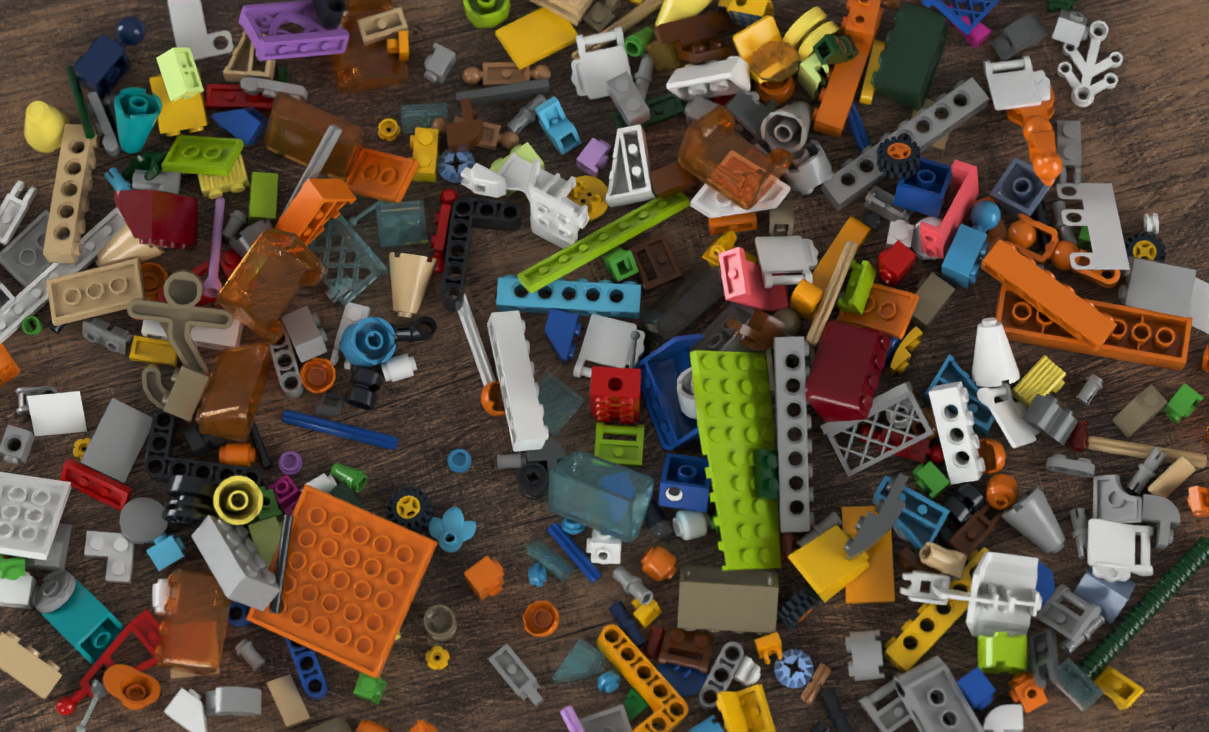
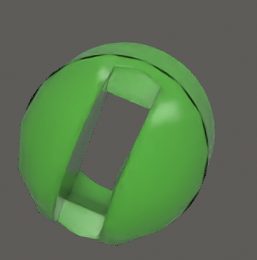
[22,316,43,336]

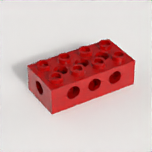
[590,366,641,424]

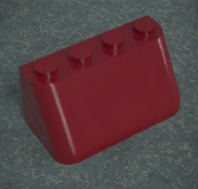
[114,190,198,250]
[805,320,891,422]

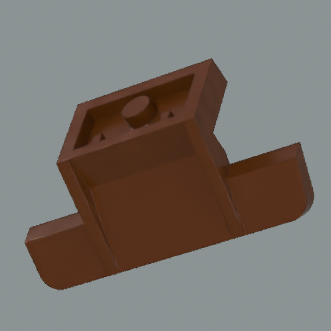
[655,11,734,63]

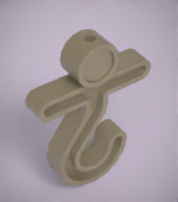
[127,269,234,409]

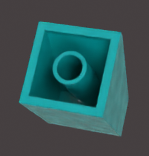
[42,580,131,665]

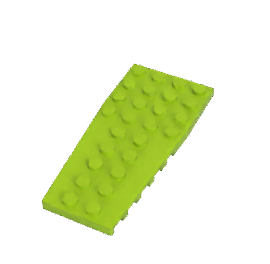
[690,350,781,571]

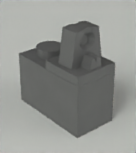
[716,90,779,148]

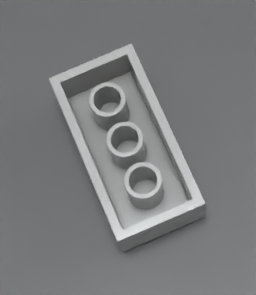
[191,515,281,611]

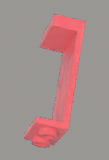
[919,160,979,259]
[718,247,790,313]

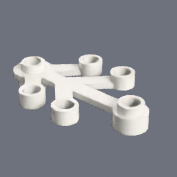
[1057,21,1123,107]

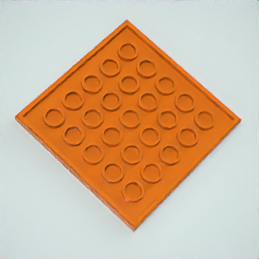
[246,484,438,679]

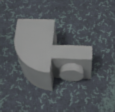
[1138,494,1180,550]
[205,687,262,717]

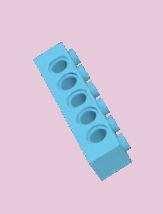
[496,275,641,319]

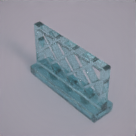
[296,213,390,306]

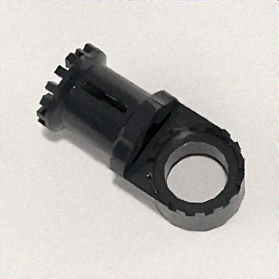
[389,316,437,343]

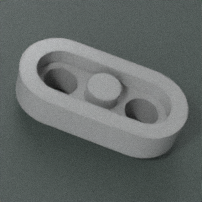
[1046,454,1095,477]

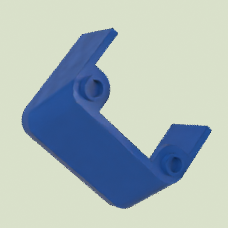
[635,333,704,450]

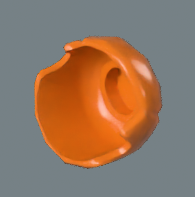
[300,357,336,393]
[481,381,506,417]
[978,438,1006,474]
[522,600,560,637]

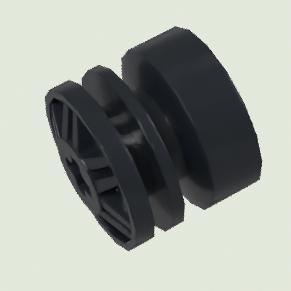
[162,475,218,528]

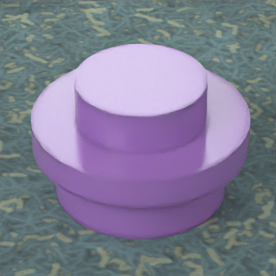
[278,451,303,475]

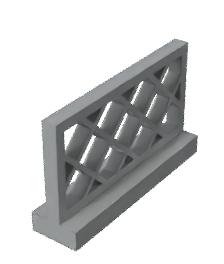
[820,381,934,477]

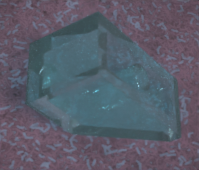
[552,638,606,685]

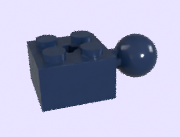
[73,16,146,101]

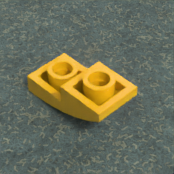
[889,326,922,376]

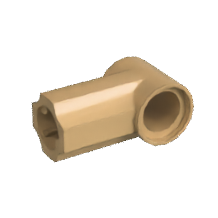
[919,542,967,581]

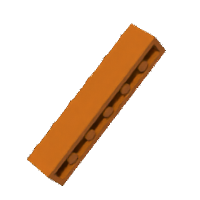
[811,7,884,139]
[980,239,1117,353]

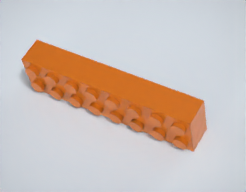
[995,284,1193,371]

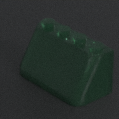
[871,2,949,111]

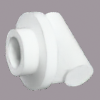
[733,656,760,686]

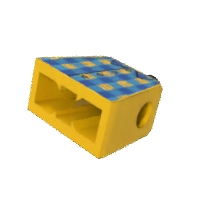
[718,0,775,28]

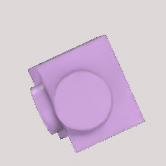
[576,138,611,178]

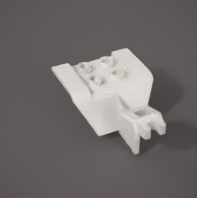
[461,153,589,249]
[900,551,1042,637]

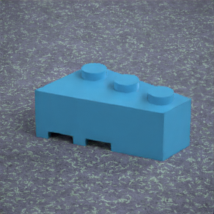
[923,354,996,437]
[872,475,950,553]

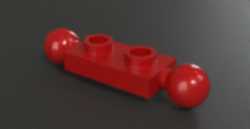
[428,188,458,274]
[859,425,945,464]

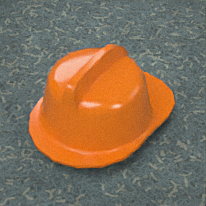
[103,664,161,710]

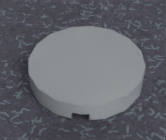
[119,497,168,544]
[31,569,76,613]

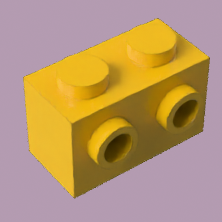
[408,127,441,182]

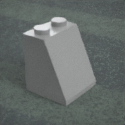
[1118,256,1196,317]

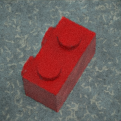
[876,240,916,288]

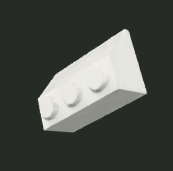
[666,56,750,103]

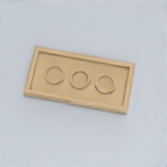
[46,258,146,326]

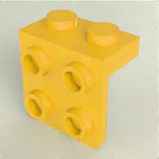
[733,15,799,84]
[717,684,776,732]

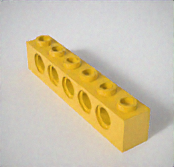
[883,547,990,674]

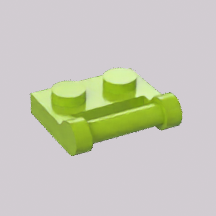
[594,422,645,467]

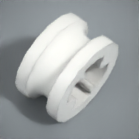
[1143,213,1159,235]

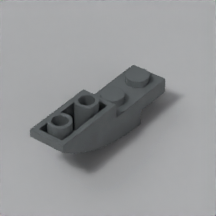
[844,473,908,561]

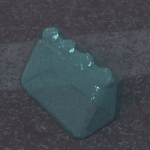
[548,451,654,543]

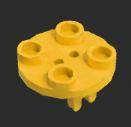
[566,175,609,223]

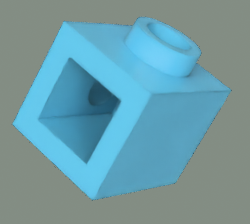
[146,533,187,571]

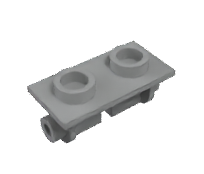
[863,185,913,222]
[82,317,133,355]

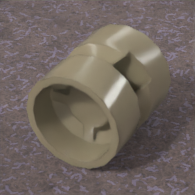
[424,605,457,642]

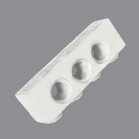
[929,381,985,485]

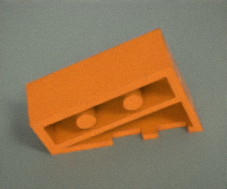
[273,179,356,250]

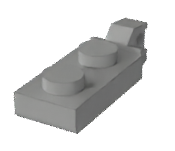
[487,643,544,707]

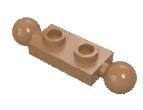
[462,62,551,88]
[432,116,519,150]

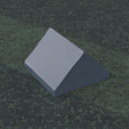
[989,157,1056,217]
[1073,566,1137,625]

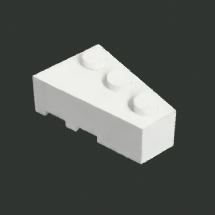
[605,124,656,208]

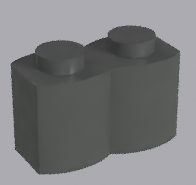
[1022,394,1078,446]

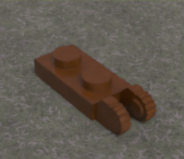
[946,503,1003,557]

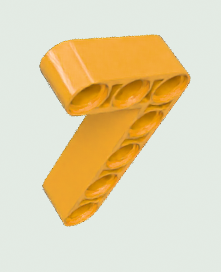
[790,216,872,322]
[597,624,688,732]

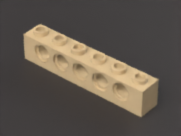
[43,124,100,264]

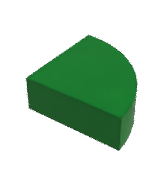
[625,688,649,723]

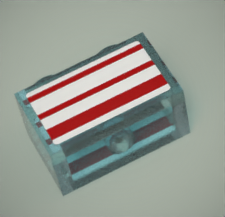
[1049,657,1104,713]

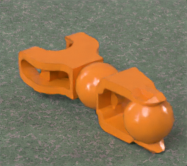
[1006,85,1063,186]
[1006,214,1120,289]

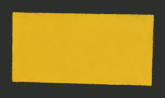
[129,335,179,367]

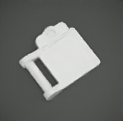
[571,26,632,100]
[983,55,1050,110]
[755,236,818,289]
[573,314,645,378]
[977,382,1039,448]
[1088,519,1153,582]

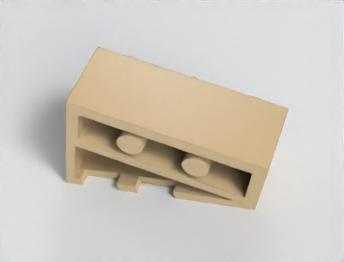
[0,631,62,699]

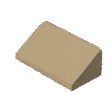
[357,7,408,46]
[1147,456,1195,498]
[267,674,311,729]

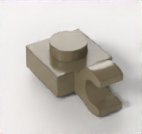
[583,0,621,34]

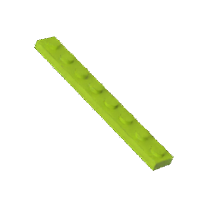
[517,192,690,294]

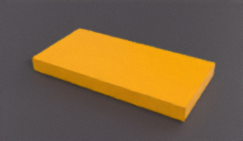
[841,506,895,604]

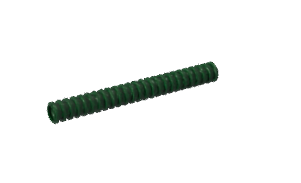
[1075,536,1209,682]

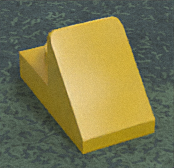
[1094,666,1144,710]

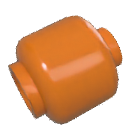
[986,474,1018,510]
[640,546,677,582]

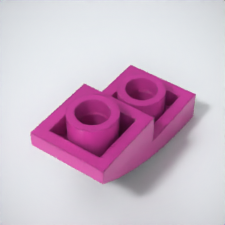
[268,474,301,516]

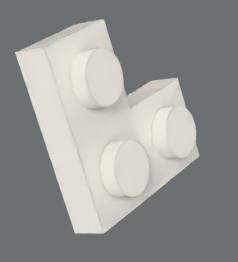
[84,531,136,584]

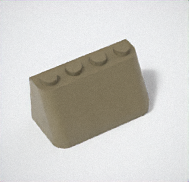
[677,565,779,635]

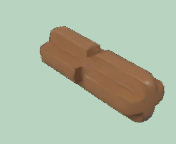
[800,664,831,704]

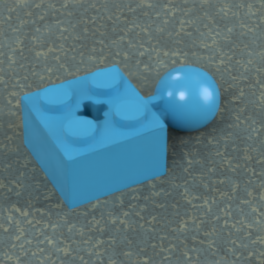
[942,200,1001,289]

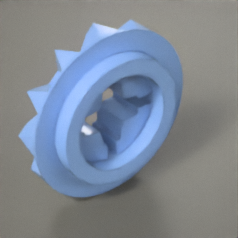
[437,149,475,183]
[774,649,814,688]

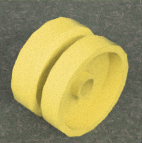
[782,6,842,62]

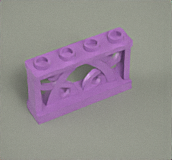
[238,0,350,61]

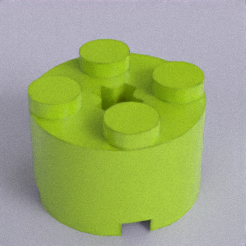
[463,0,510,28]
[978,632,1027,674]

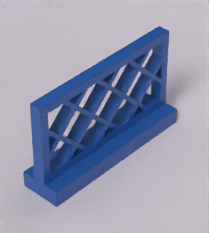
[921,0,1000,35]

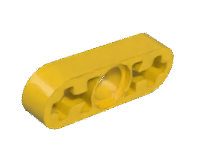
[859,40,886,105]

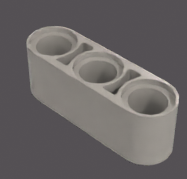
[267,327,304,398]
[699,642,744,711]

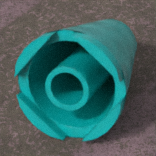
[114,87,162,154]

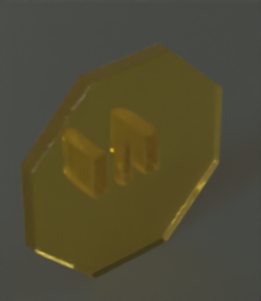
[750,41,800,82]

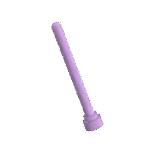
[203,197,225,298]

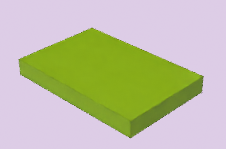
[161,135,244,176]

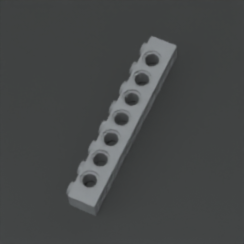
[821,77,989,211]
[773,336,814,532]

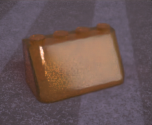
[264,91,365,180]
[196,341,271,442]
[155,569,231,676]

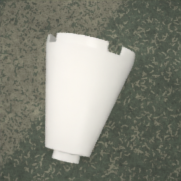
[971,318,1020,387]

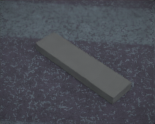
[456,78,550,109]

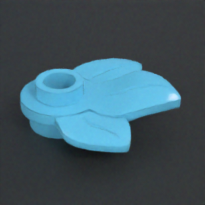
[428,506,476,553]

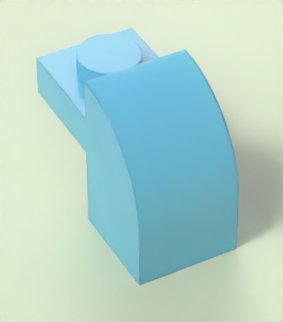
[535,96,582,155]

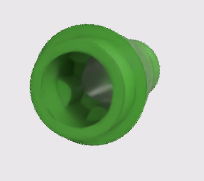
[624,27,655,57]
[330,462,368,493]

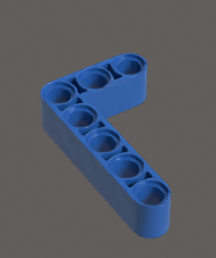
[224,601,328,700]

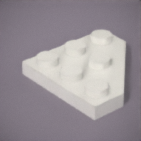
[690,151,790,218]

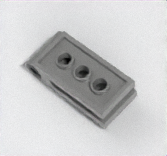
[893,656,984,732]

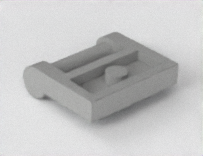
[1036,584,1101,643]
[859,672,912,732]

